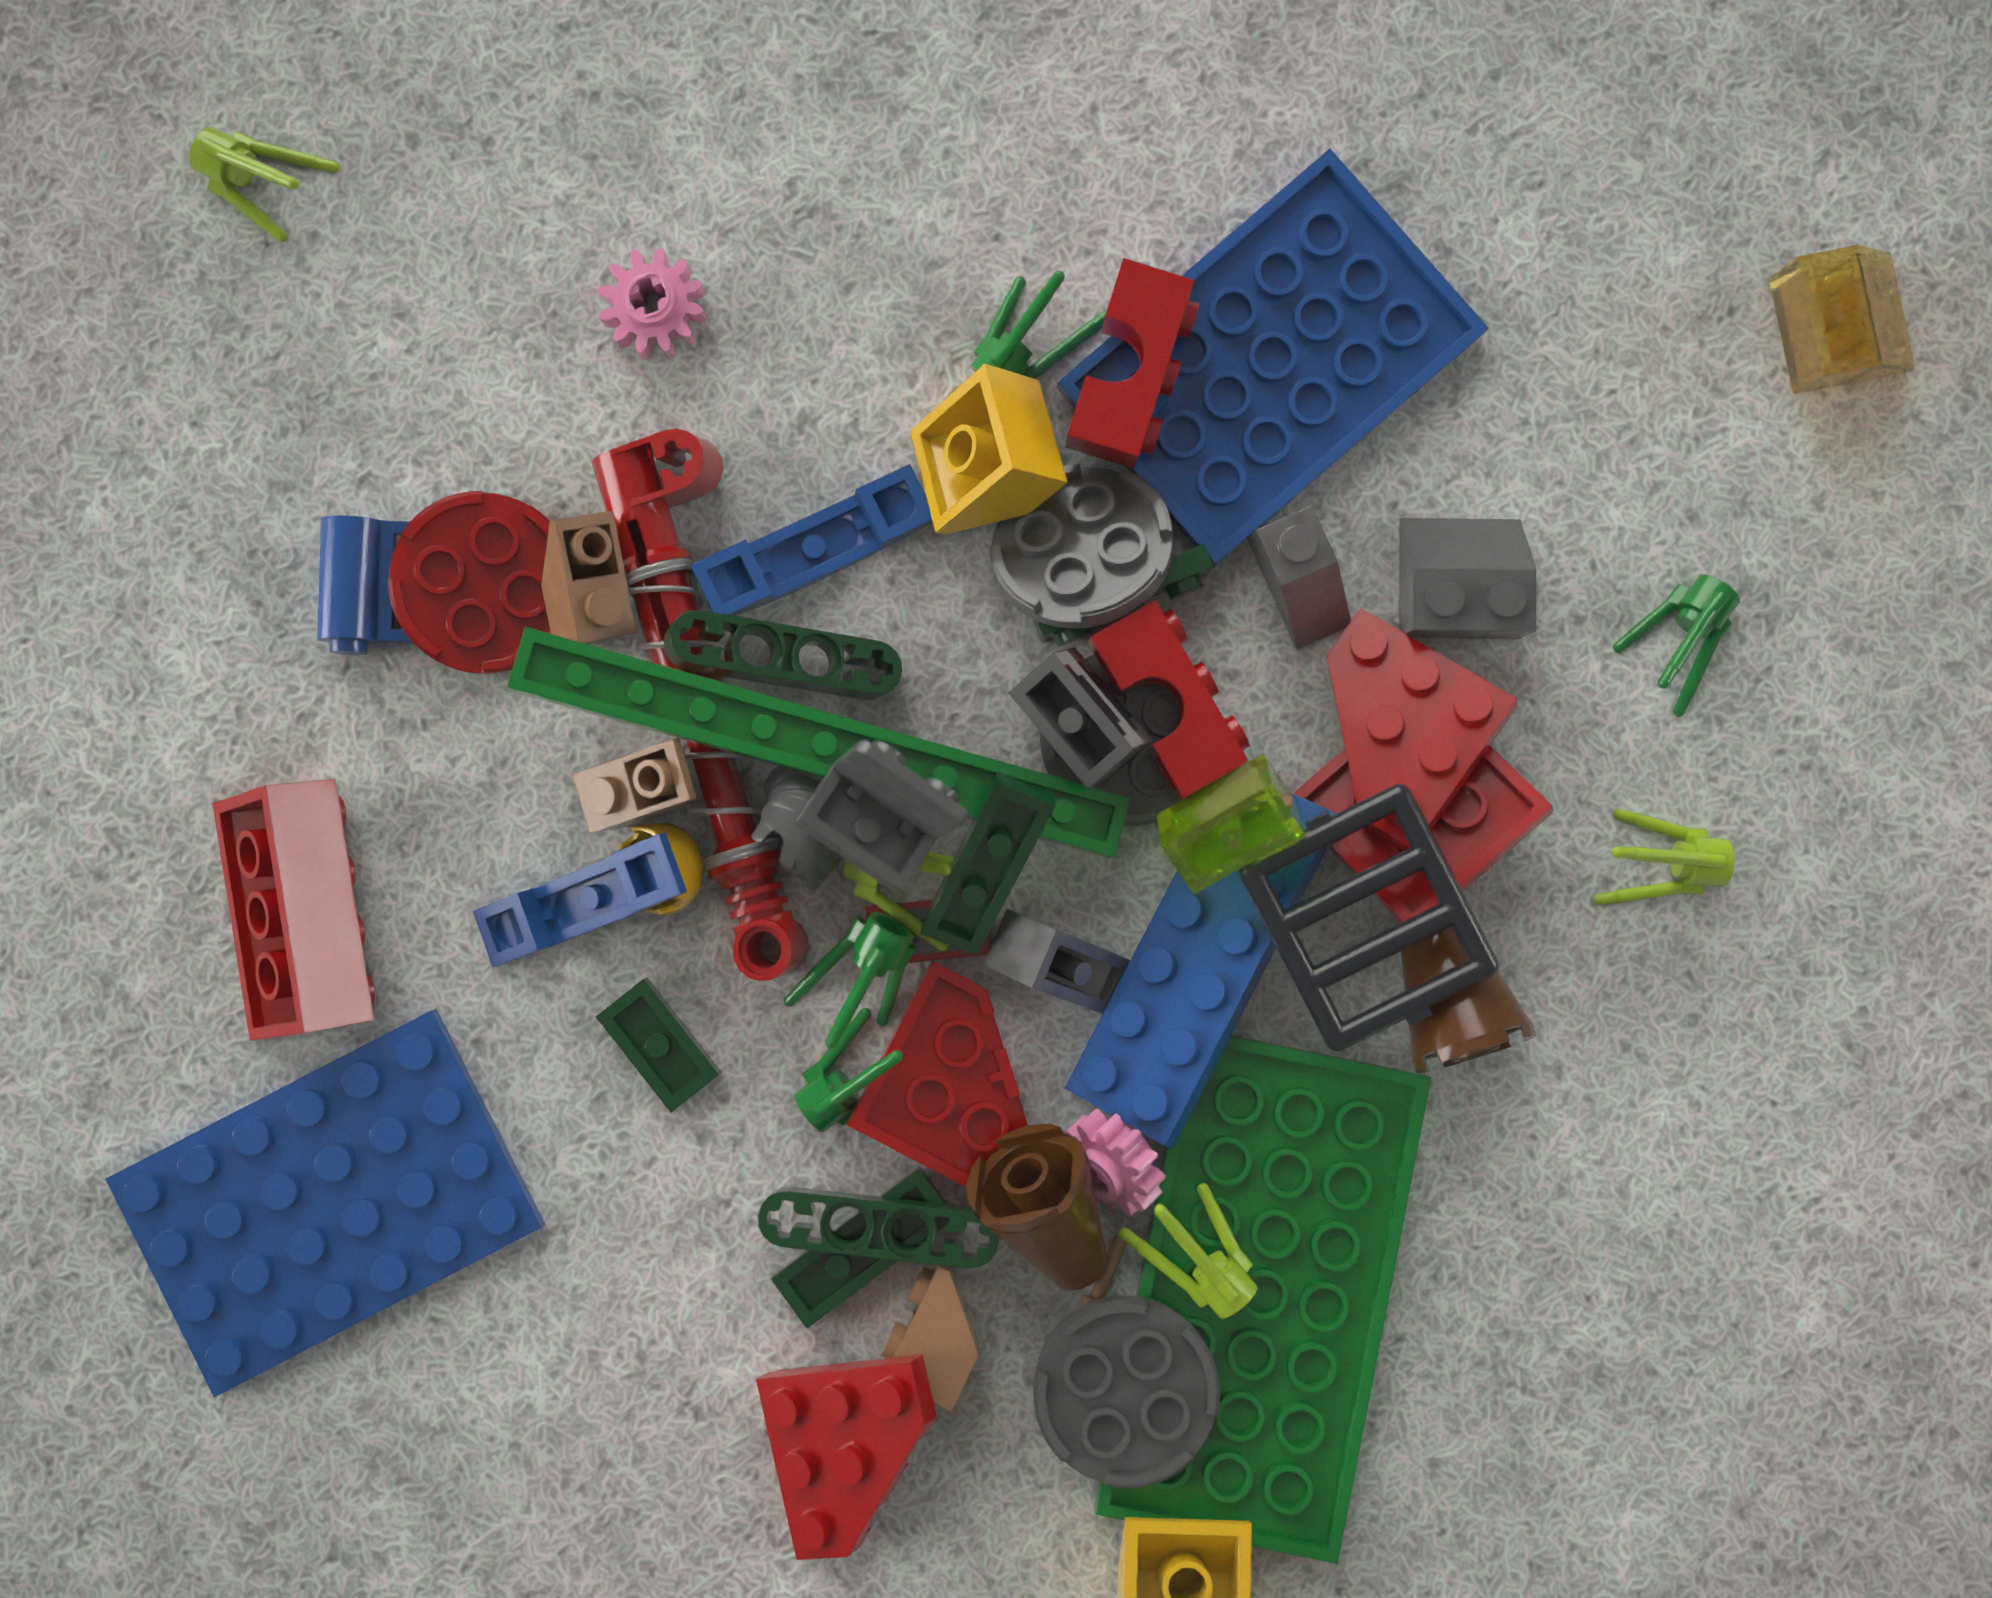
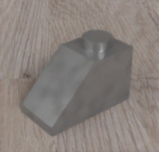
[1248,505,1351,650]
[983,908,1130,1014]

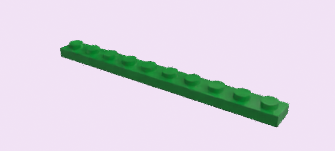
[507,627,1130,858]

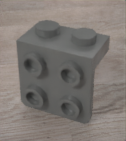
[794,740,969,895]

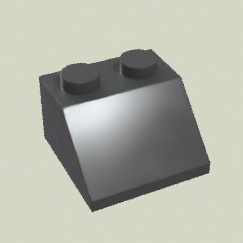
[1399,518,1536,639]

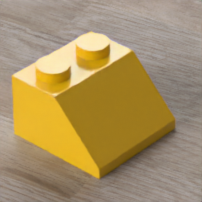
[910,364,1068,535]
[1117,1517,1252,1598]

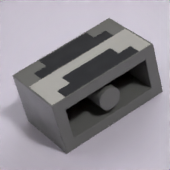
[1009,647,1153,789]

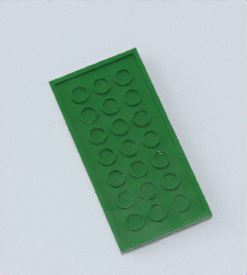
[1094,1035,1431,1564]

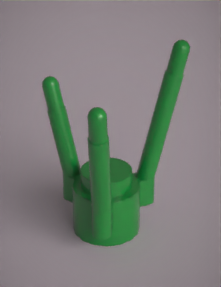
[970,270,1107,379]
[1613,574,1741,717]
[784,912,916,1048]
[794,1008,903,1133]

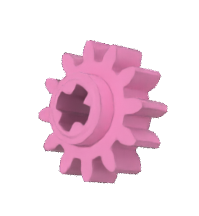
[597,248,707,360]
[1064,1109,1165,1217]

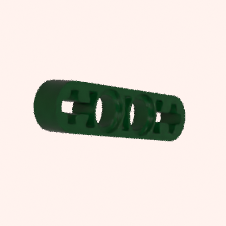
[663,610,902,700]
[758,1187,999,1268]

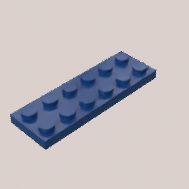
[1065,768,1337,1148]

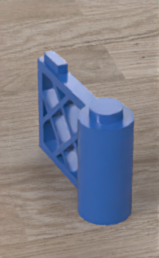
[317,515,414,655]

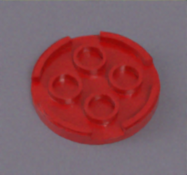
[388,491,551,674]

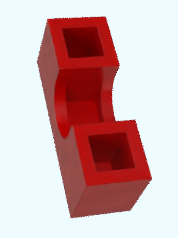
[1065,258,1200,469]
[1088,600,1250,802]

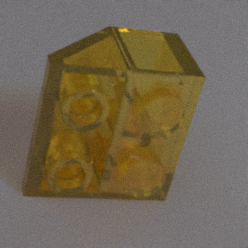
[1769,245,1916,394]

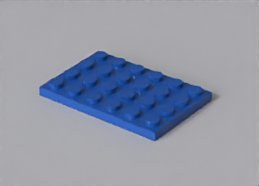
[1057,148,1489,568]
[105,1009,546,1398]

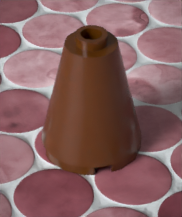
[1398,922,1537,1073]
[966,1124,1108,1291]

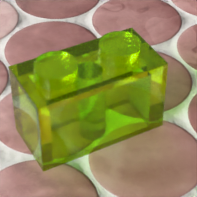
[1157,753,1304,894]

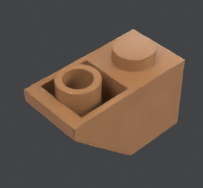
[541,510,637,643]
[572,738,697,833]
[880,1265,979,1412]

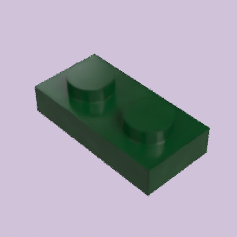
[596,977,722,1113]

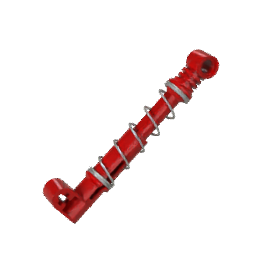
[591,428,809,981]

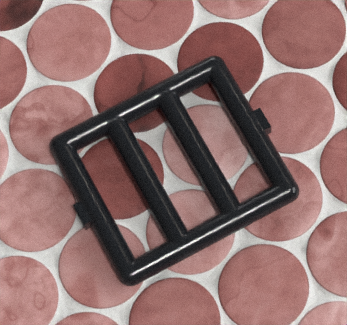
[1238,784,1499,1051]

